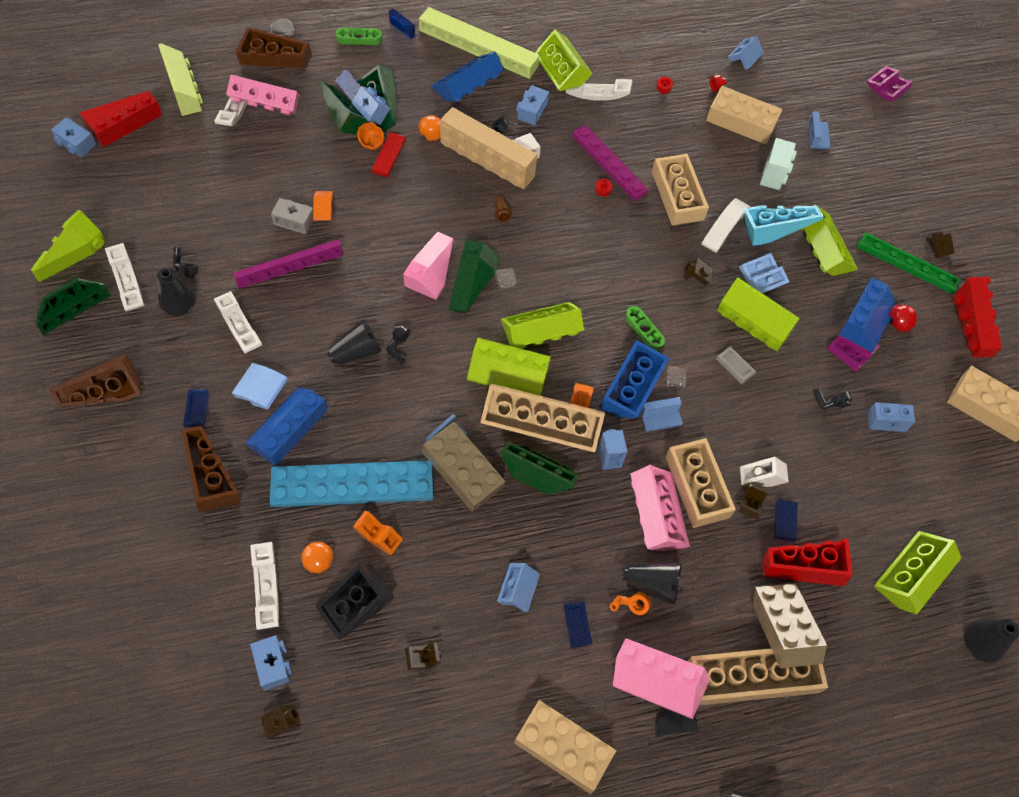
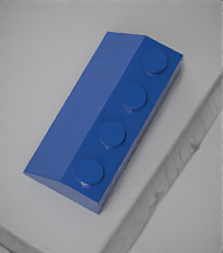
[431,52,504,103]
[839,277,897,353]
[599,340,669,419]
[245,388,327,467]

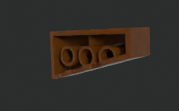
[235,27,312,68]
[181,426,240,512]

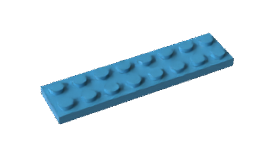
[270,460,433,507]

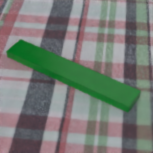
[857,232,961,295]

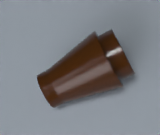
[495,197,512,223]

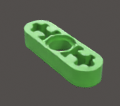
[336,28,382,45]
[625,306,665,351]

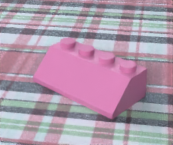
[631,465,690,551]
[613,639,710,719]

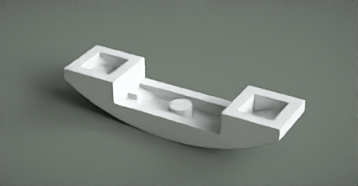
[566,79,632,100]
[215,98,248,126]
[702,198,750,253]
[105,243,144,311]
[214,291,262,353]
[251,542,279,630]

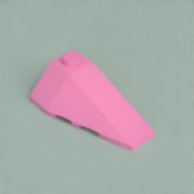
[404,232,453,300]

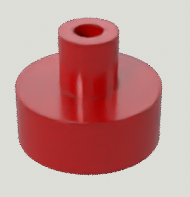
[710,75,727,92]
[656,77,673,94]
[595,179,613,197]

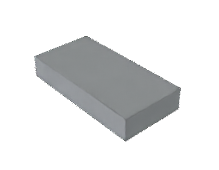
[716,346,756,384]

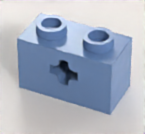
[516,85,549,125]
[351,86,390,125]
[51,118,96,158]
[867,402,915,432]
[598,429,627,470]
[250,635,292,691]

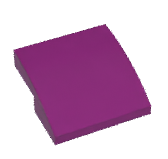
[867,66,912,102]
[827,335,880,372]

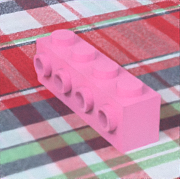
[226,75,300,116]

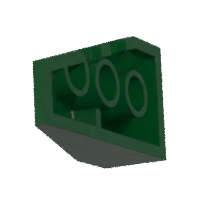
[356,65,396,132]
[319,81,375,135]
[449,239,500,313]

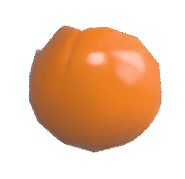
[418,115,441,141]
[357,122,385,150]
[301,542,335,574]

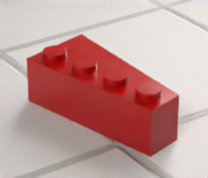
[80,91,162,147]
[953,276,1002,358]
[762,539,853,586]

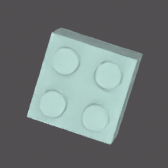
[760,138,797,190]

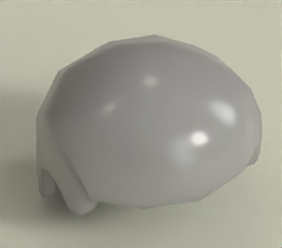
[270,19,294,38]

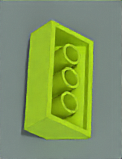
[535,29,593,91]
[802,204,858,276]
[717,278,800,351]
[501,302,584,349]
[467,338,551,396]
[874,531,962,615]

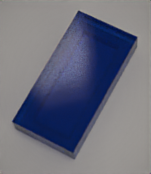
[389,8,415,39]
[335,69,361,101]
[183,390,210,428]
[775,499,798,542]
[563,602,592,648]

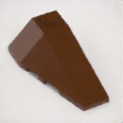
[49,354,141,407]

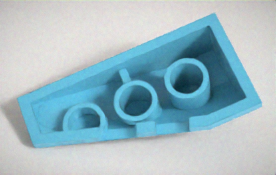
[744,206,823,246]

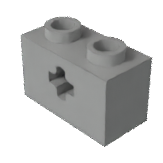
[271,198,314,234]

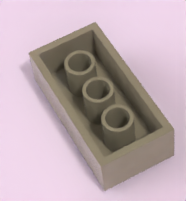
[422,422,505,512]
[752,583,827,668]

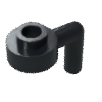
[480,116,509,133]
[173,246,199,277]
[386,325,411,363]
[813,388,853,410]

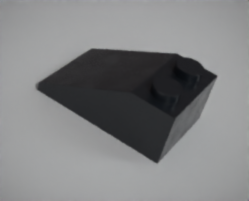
[315,564,395,640]

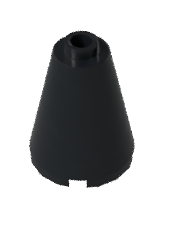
[157,267,196,316]
[327,319,382,365]
[623,563,681,605]
[964,619,1019,662]

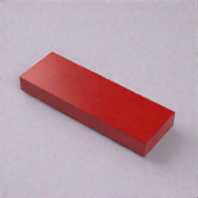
[372,132,406,178]

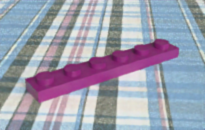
[572,125,649,201]
[233,240,343,288]

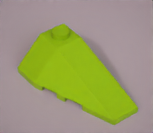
[31,210,106,282]

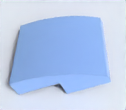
[739,253,789,294]
[232,363,288,410]

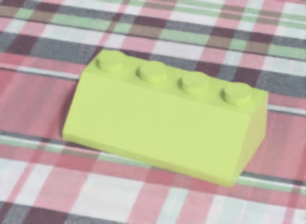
[158,43,203,116]

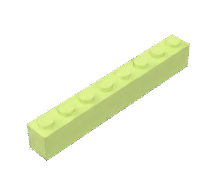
[419,7,539,79]

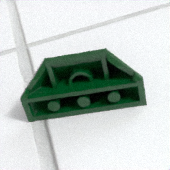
[35,278,111,335]
[501,441,580,495]

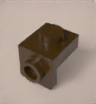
[926,231,955,258]
[683,258,713,285]
[739,484,768,520]
[405,642,441,670]
[260,705,301,739]

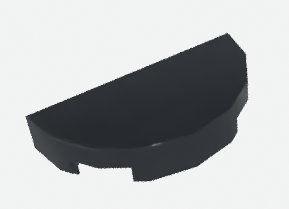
[655,711,699,737]

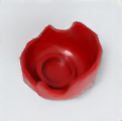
[889,305,917,332]

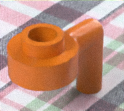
[610,592,651,615]

